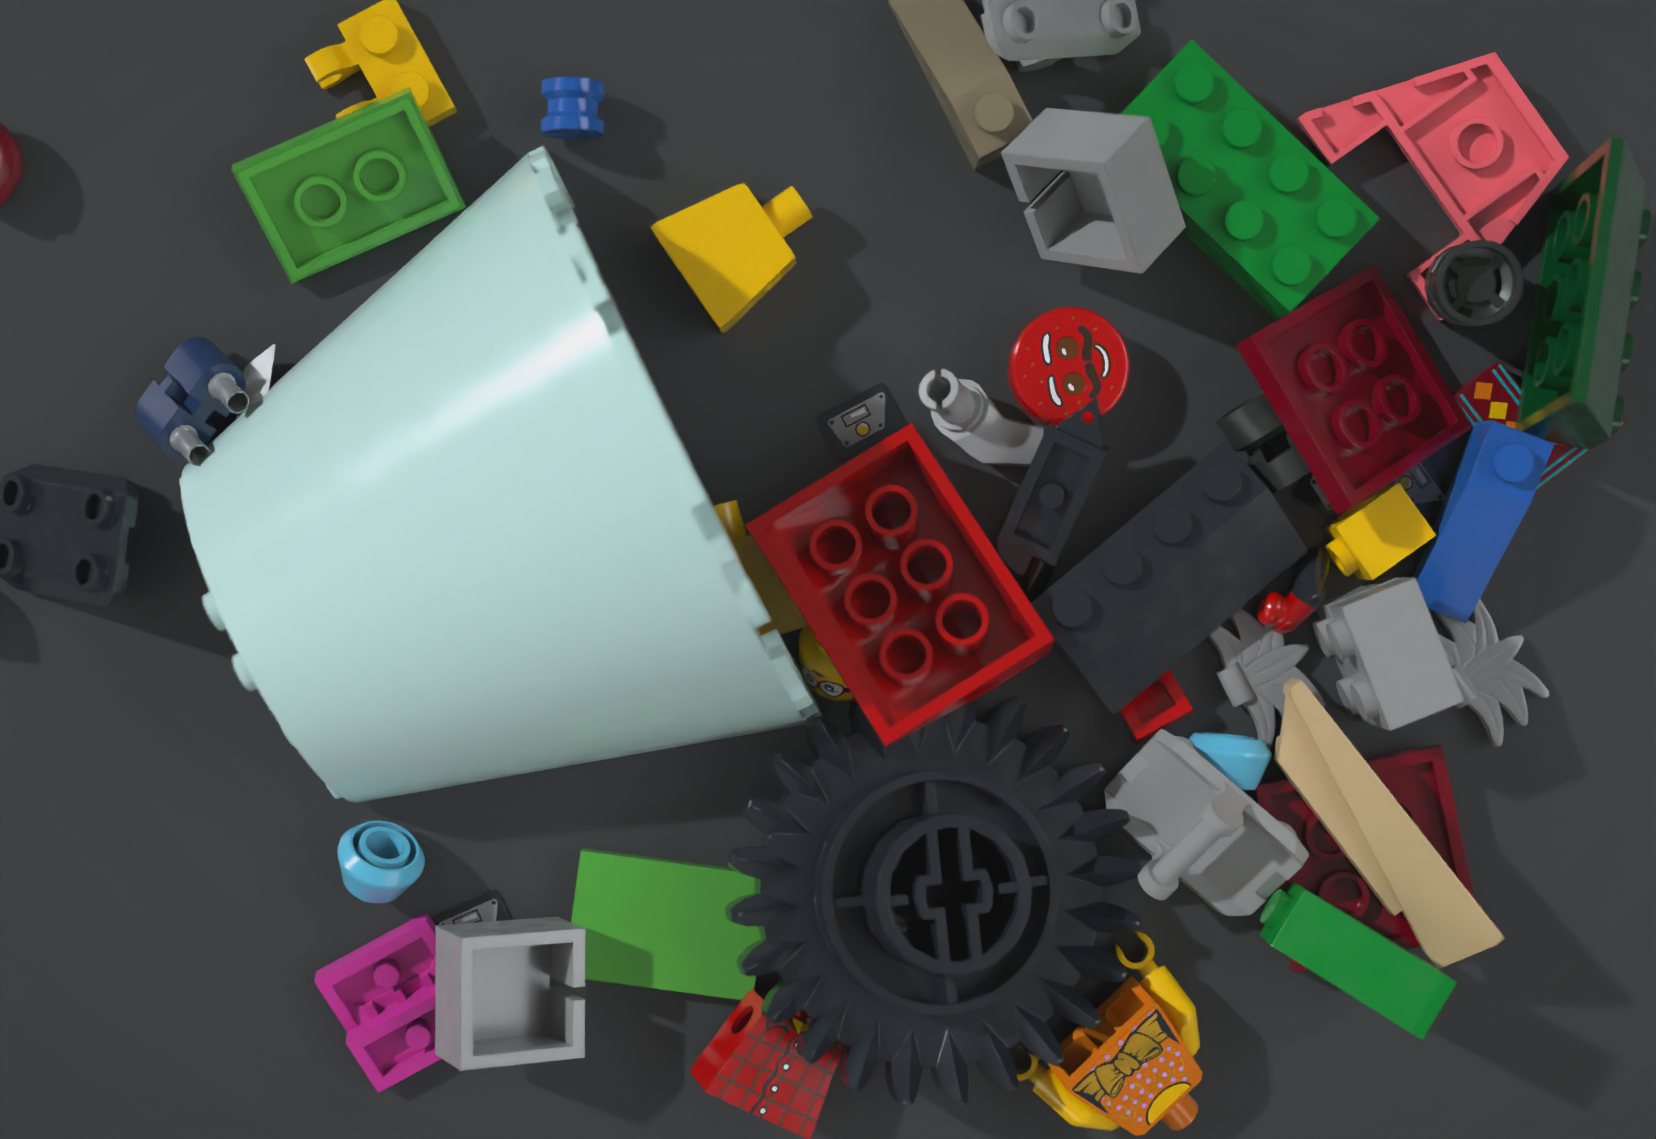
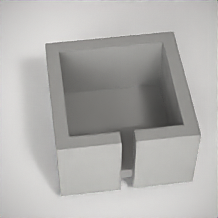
[1001,108,1186,274]
[1313,577,1464,731]
[435,917,585,1071]

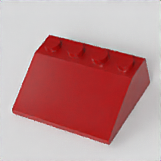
[745,423,1054,747]

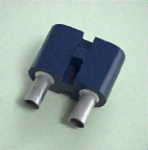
[135,337,249,466]

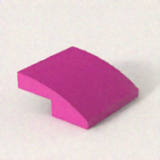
[314,911,441,1093]

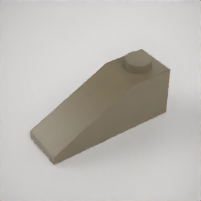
[888,0,1033,171]

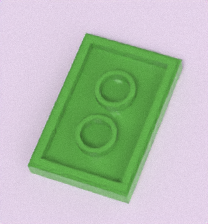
[231,87,466,284]
[571,848,761,1000]

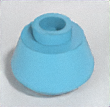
[1188,732,1272,791]
[337,821,425,903]

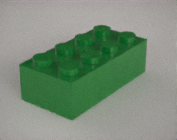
[1121,39,1380,320]

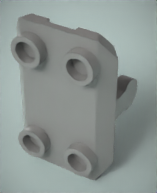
[981,0,1141,72]
[1104,729,1309,916]

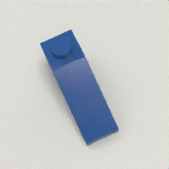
[1413,420,1554,623]

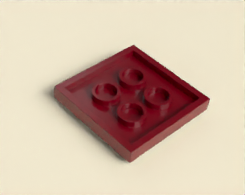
[1236,265,1472,515]
[1252,744,1475,973]

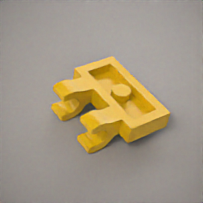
[304,0,457,127]

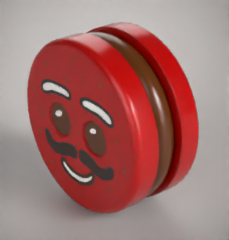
[1007,307,1130,425]

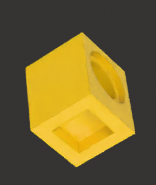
[1322,483,1436,580]

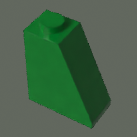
[1259,881,1457,1040]

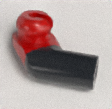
[1257,548,1331,633]

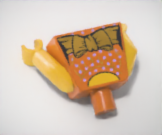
[1015,931,1203,1136]

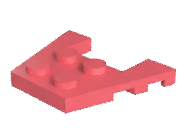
[1296,52,1569,321]

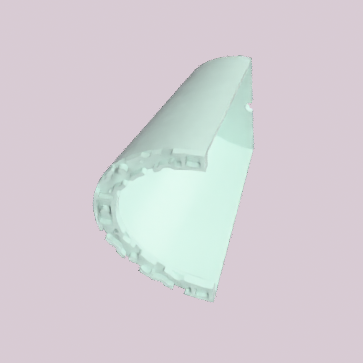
[179,146,824,803]

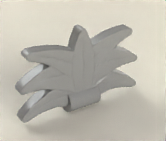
[1435,599,1549,747]
[1208,600,1325,749]

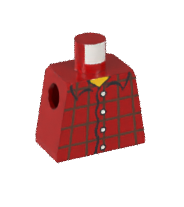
[690,989,842,1139]

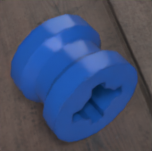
[541,77,605,140]

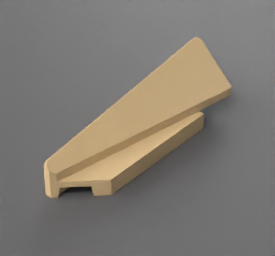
[1273,678,1504,969]

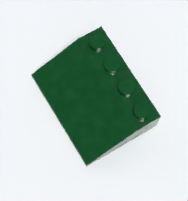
[1515,136,1651,449]

